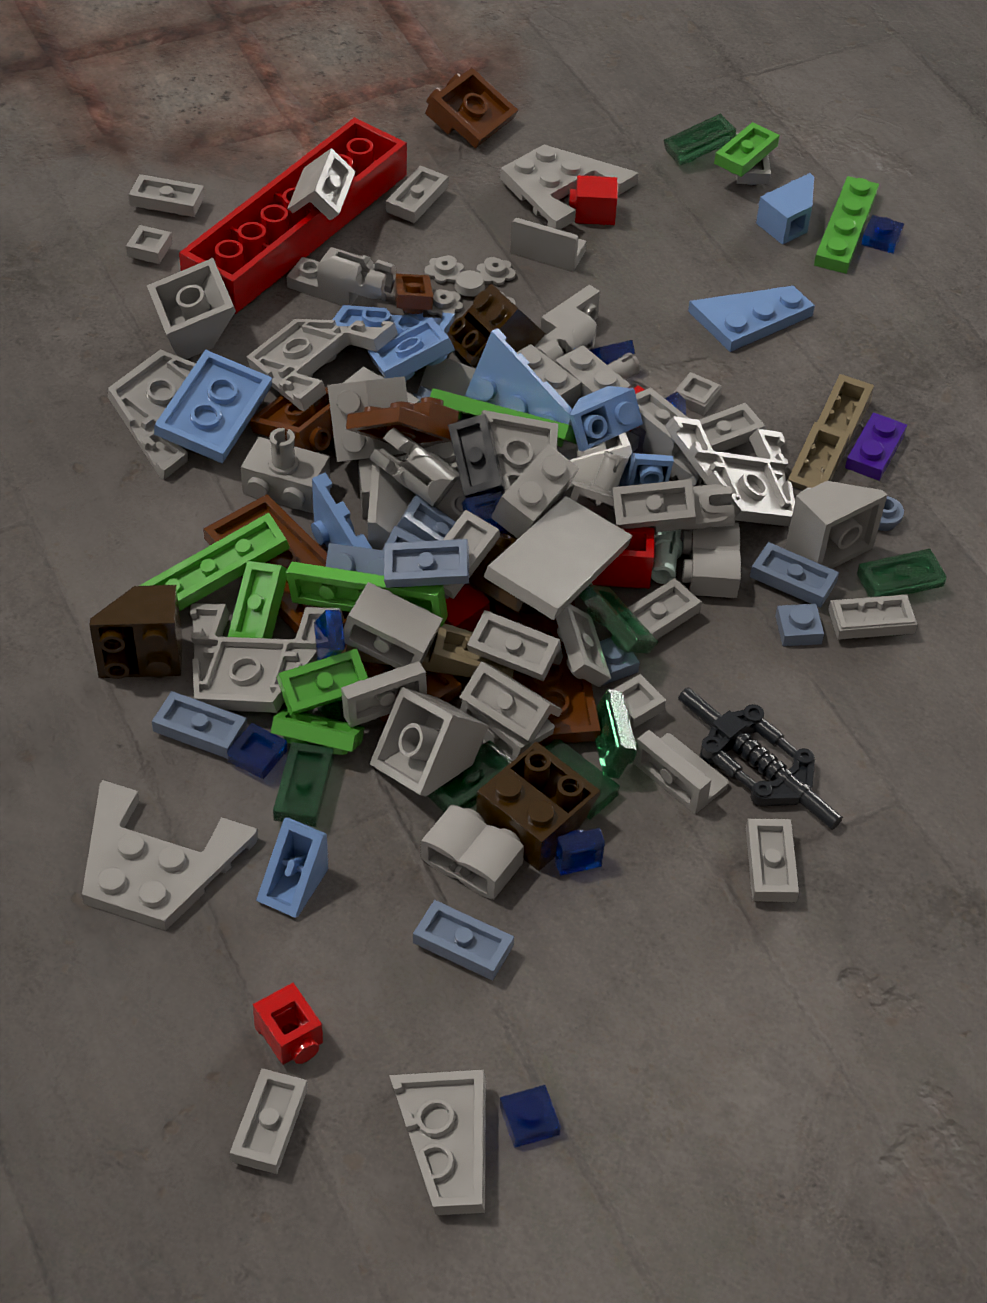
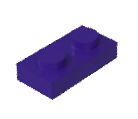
[845,412,907,481]

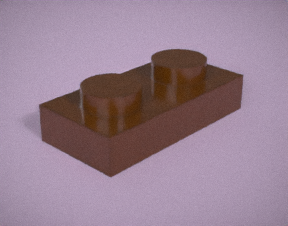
[394,273,433,314]

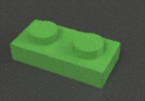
[714,122,780,177]
[227,561,287,639]
[276,648,368,716]
[271,708,365,755]

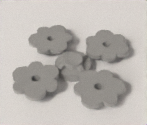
[424,255,516,318]

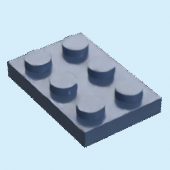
[154,349,272,463]

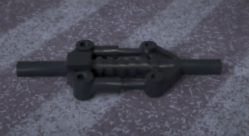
[678,687,843,830]

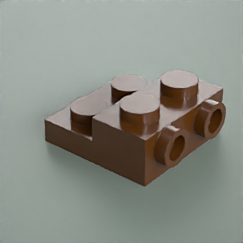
[425,67,518,148]
[249,387,334,453]
[346,397,459,446]

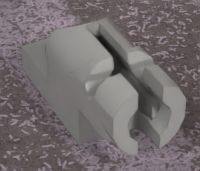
[287,247,396,306]
[535,284,600,362]
[636,387,706,486]
[370,428,493,522]
[612,479,735,532]

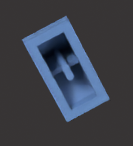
[256,817,328,918]

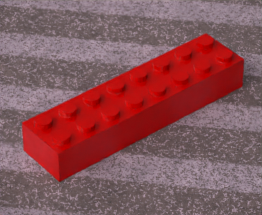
[179,117,407,314]

